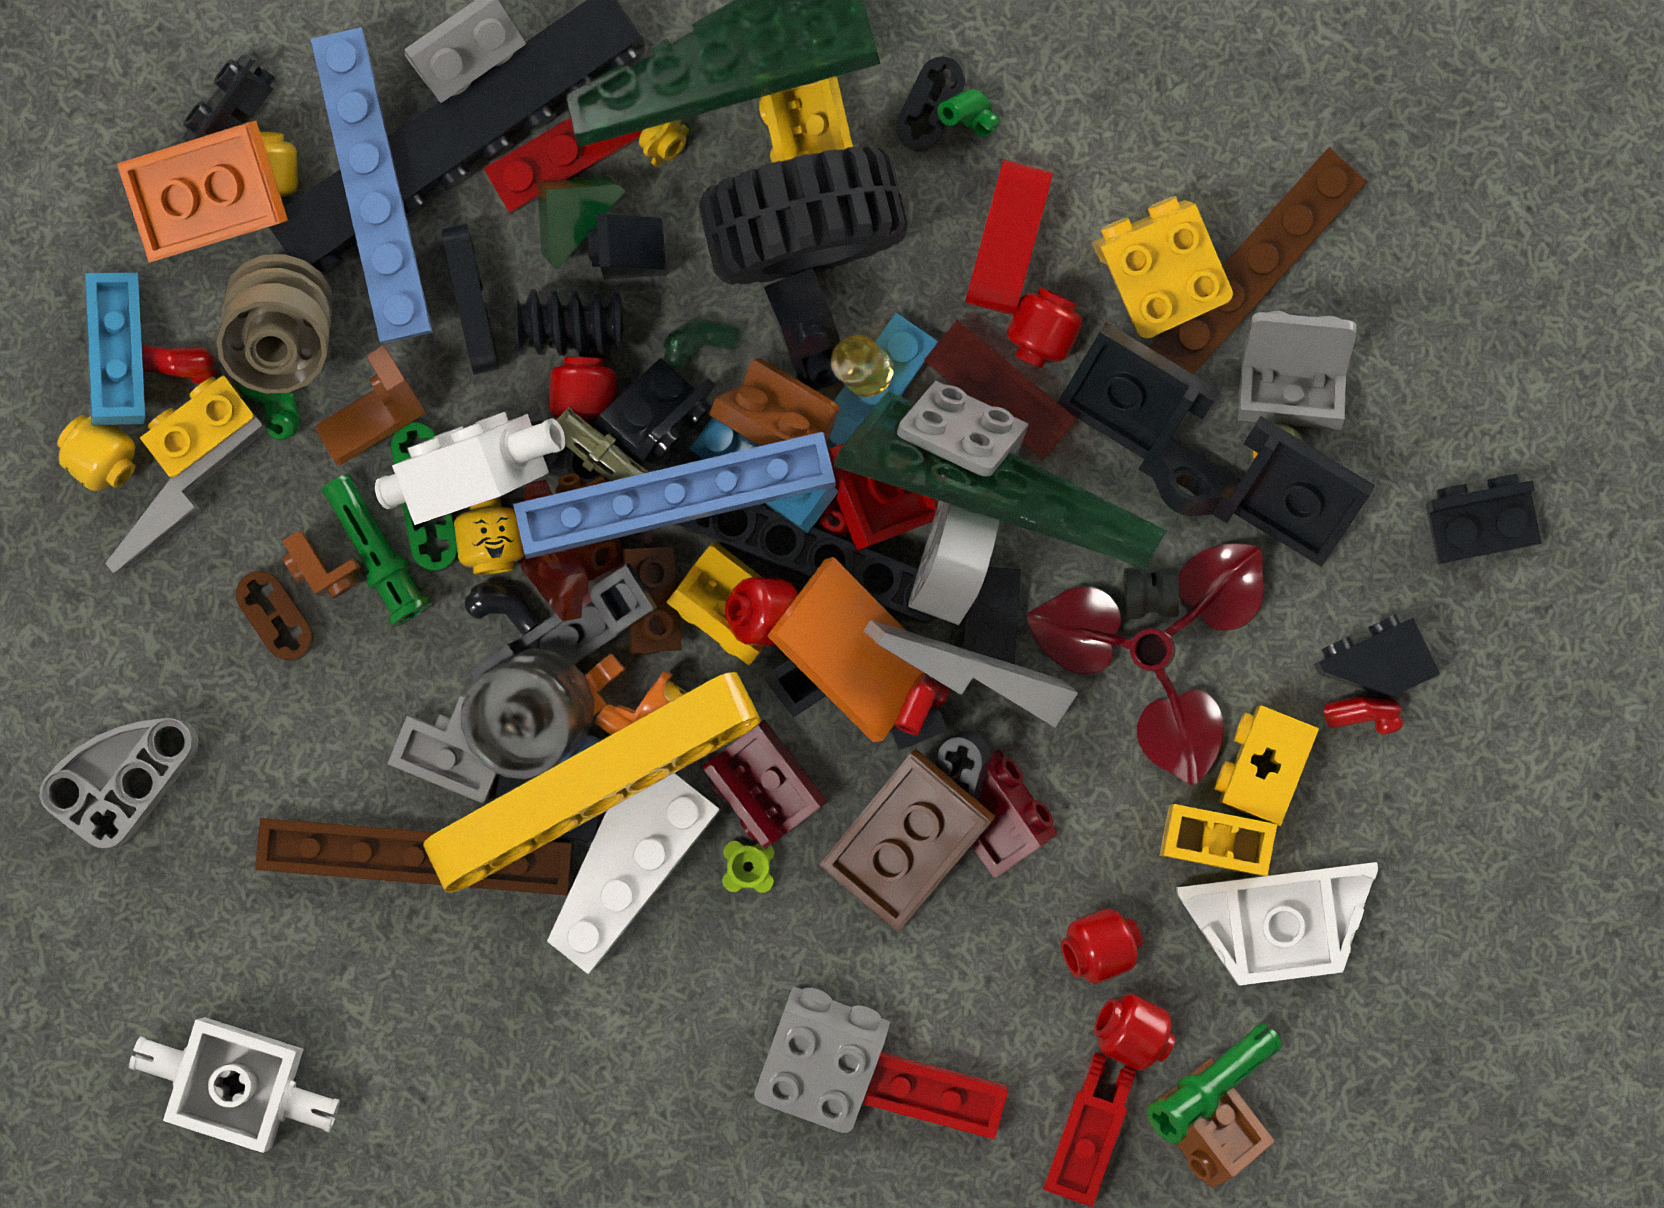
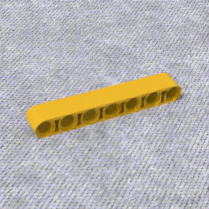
[423,672,761,893]

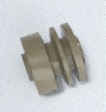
[216,254,333,394]

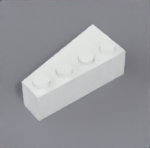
[547,773,721,974]

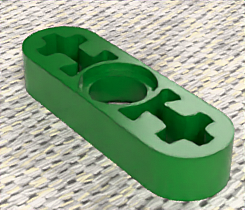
[391,422,458,572]

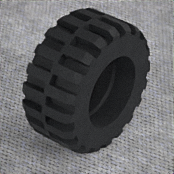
[698,146,908,285]

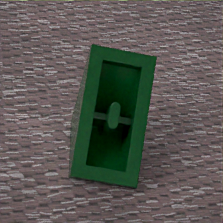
[537,177,626,269]

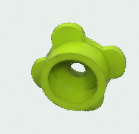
[722,841,775,893]

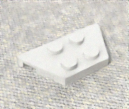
[1176,862,1378,985]

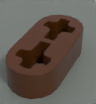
[236,571,314,661]

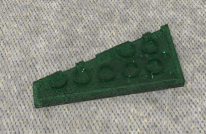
[566,0,881,147]
[833,391,1167,568]

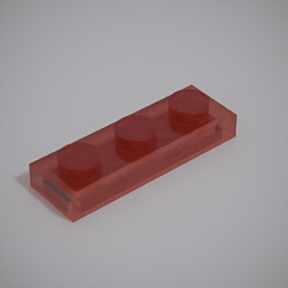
[924,320,1077,460]

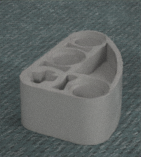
[908,475,1001,625]
[39,718,199,848]

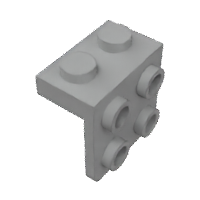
[404,0,526,103]
[1238,311,1357,430]
[897,381,1029,482]
[754,986,891,1133]

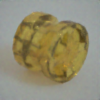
[831,334,894,398]

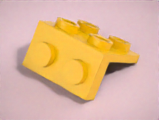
[1091,196,1233,338]

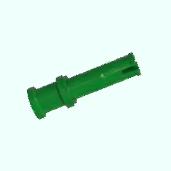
[321,474,432,627]
[1147,1023,1282,1144]

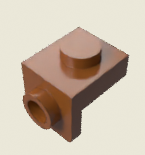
[282,530,364,599]

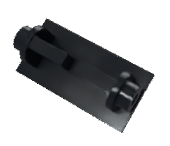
[182,55,275,142]

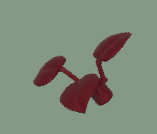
[1027,543,1264,785]

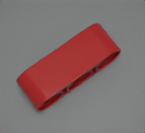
[965,159,1053,316]

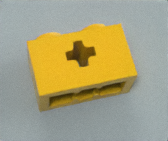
[1214,705,1319,826]
[1159,804,1277,876]

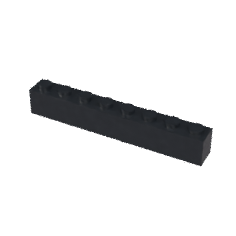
[269,0,645,276]

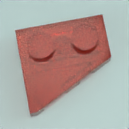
[521,480,589,622]

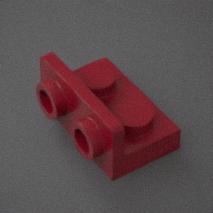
[955,749,1057,879]

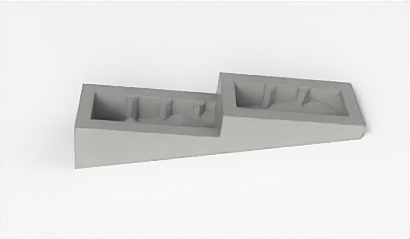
[105,396,267,576]
[863,620,1078,728]

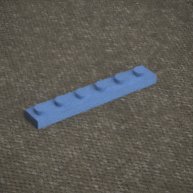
[311,27,433,344]
[513,432,836,559]

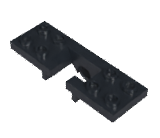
[1056,322,1375,567]

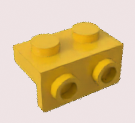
[759,68,853,163]
[140,375,254,478]
[666,542,764,666]

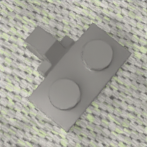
[387,695,505,804]

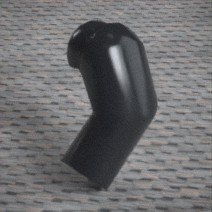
[464,582,543,636]

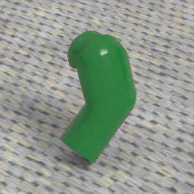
[937,89,999,138]
[239,385,301,440]

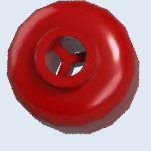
[1006,287,1083,368]
[548,357,617,430]
[725,577,799,646]
[1061,908,1143,984]
[1094,994,1175,1071]

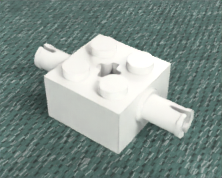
[375,412,565,525]
[129,1017,340,1153]

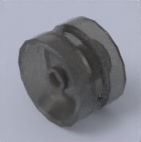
[461,648,594,779]

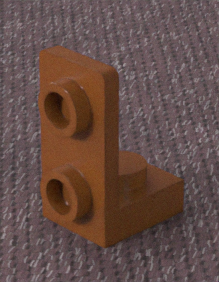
[315,345,426,465]

